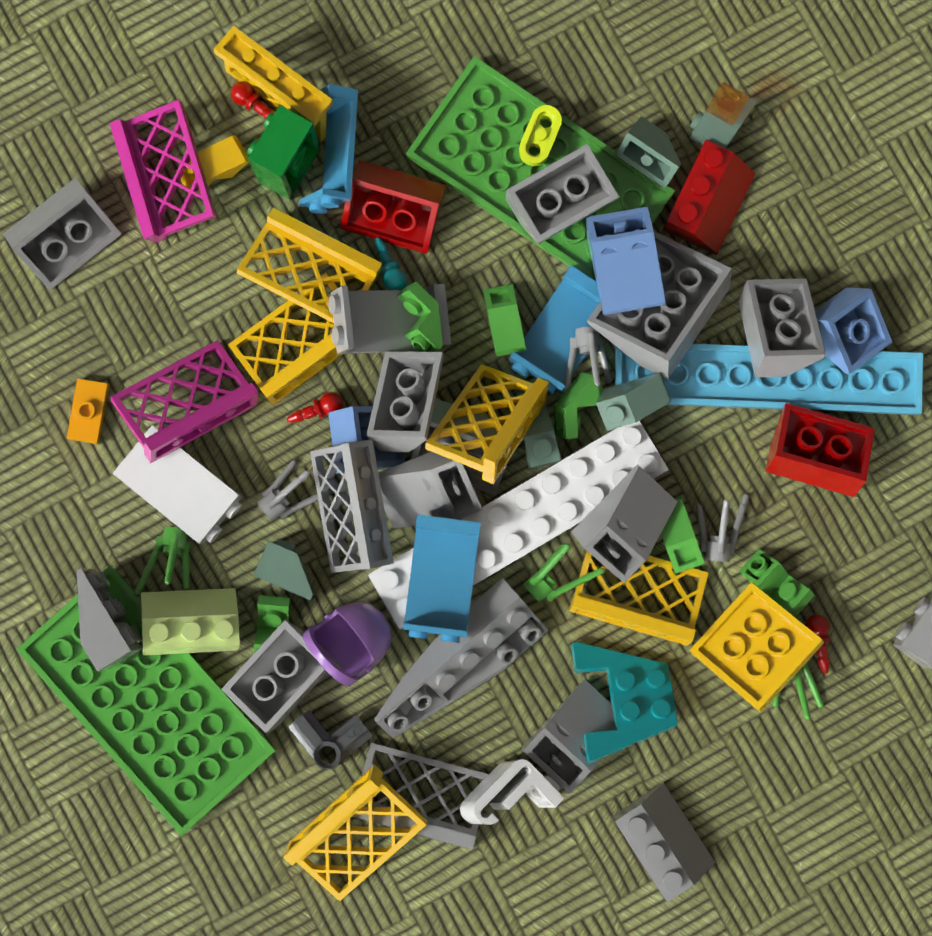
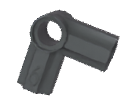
[288,710,373,770]

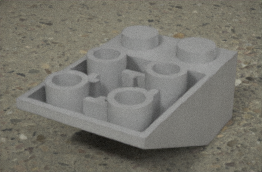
[378,442,483,528]
[571,464,677,583]
[77,568,143,672]
[521,679,615,795]

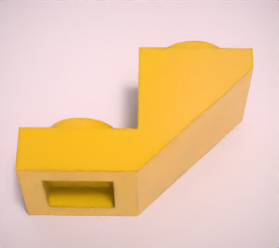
[176,135,249,194]

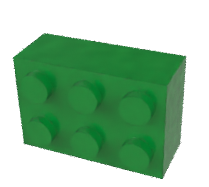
[247,105,321,201]

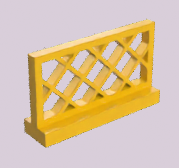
[214,26,333,142]
[237,207,382,323]
[228,273,343,405]
[425,364,549,484]
[569,550,708,646]
[283,764,428,901]

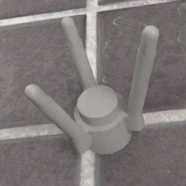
[562,327,612,395]
[257,460,334,521]
[696,494,749,562]

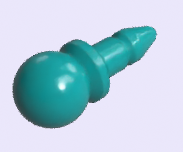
[375,237,407,290]

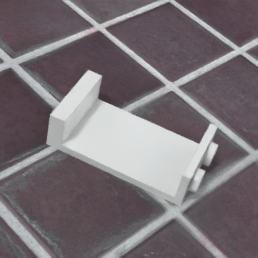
[112,425,242,545]

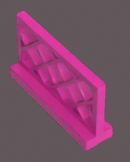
[109,99,217,243]
[111,340,259,463]

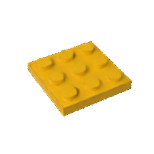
[689,582,824,713]

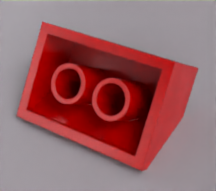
[662,140,756,255]
[340,160,446,254]
[765,403,875,497]

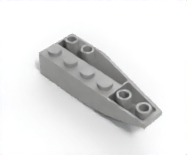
[374,578,549,738]

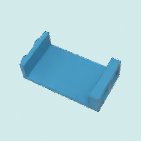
[299,84,358,214]
[509,265,600,394]
[403,515,481,643]

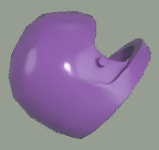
[302,601,392,686]

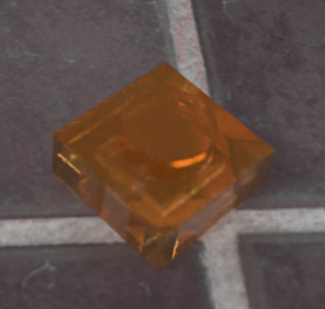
[706,82,749,126]

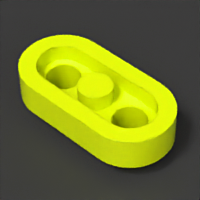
[519,105,562,166]

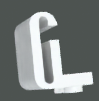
[460,759,564,825]

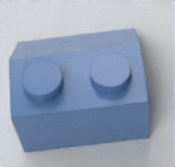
[815,287,892,374]
[328,406,405,474]

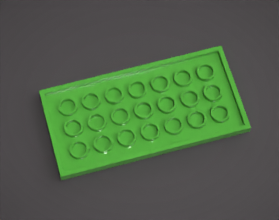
[406,56,675,281]
[16,565,277,836]

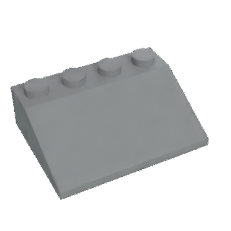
[587,231,732,380]

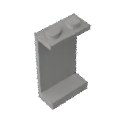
[328,284,451,354]

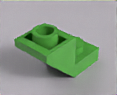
[397,282,443,352]
[483,284,526,357]
[554,372,603,439]
[661,496,705,574]
[739,549,815,617]
[254,595,290,653]

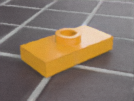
[66,379,110,445]

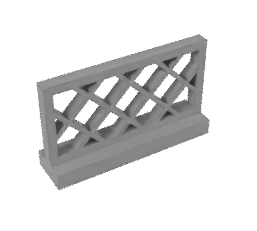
[310,439,394,573]
[352,743,489,849]

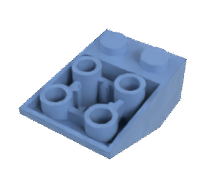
[586,207,666,315]

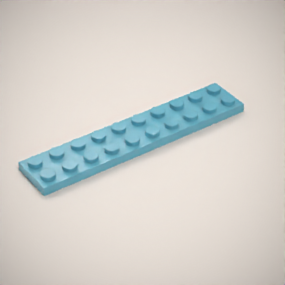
[614,344,923,415]

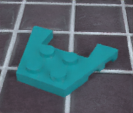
[571,642,678,764]

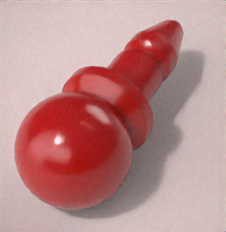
[231,81,275,119]
[287,392,344,423]
[805,614,831,674]

